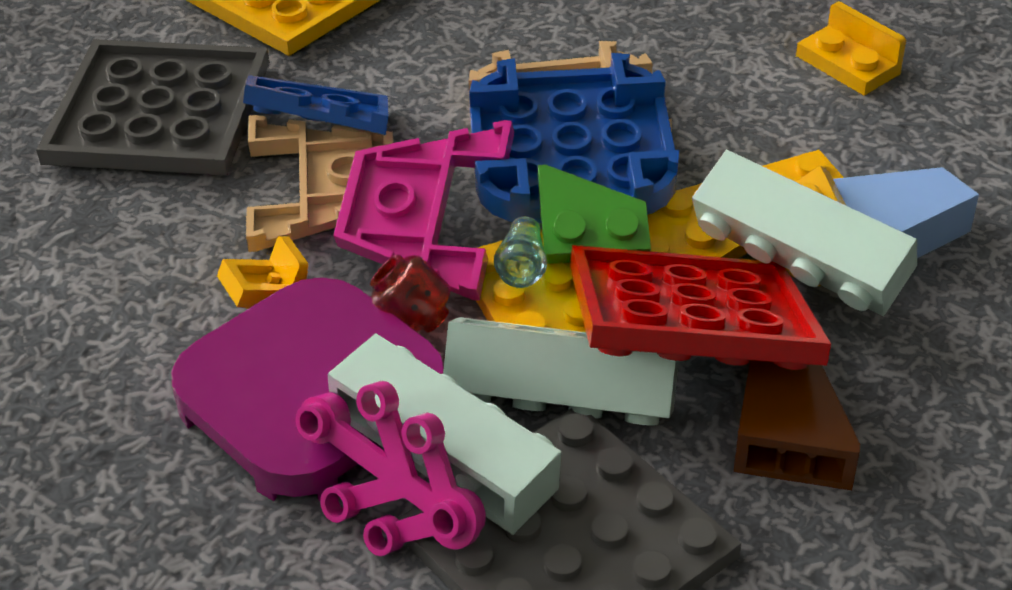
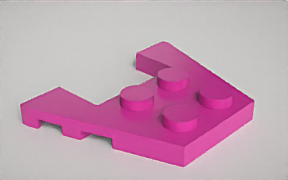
[333,120,514,300]

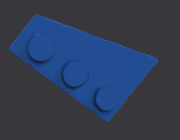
[243,75,389,135]

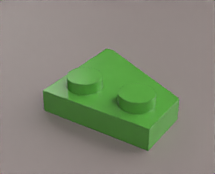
[537,164,651,264]

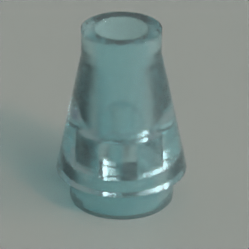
[494,216,547,288]

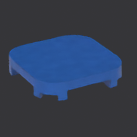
[469,53,679,224]

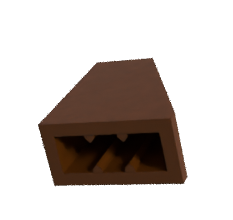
[734,360,860,491]

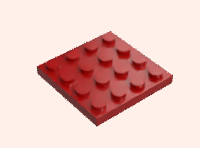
[570,245,831,370]

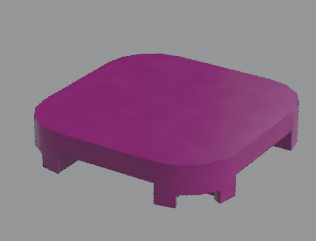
[171,277,444,501]

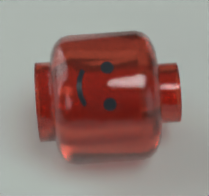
[370,254,451,333]

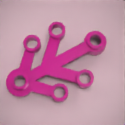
[295,381,486,556]

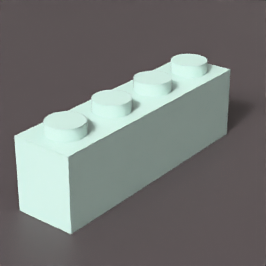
[692,149,917,317]
[443,317,679,425]
[327,333,561,535]

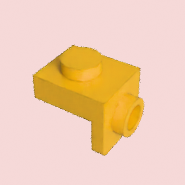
[217,236,308,309]

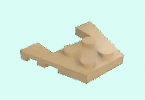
[246,115,394,252]

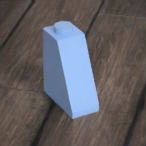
[833,167,979,258]

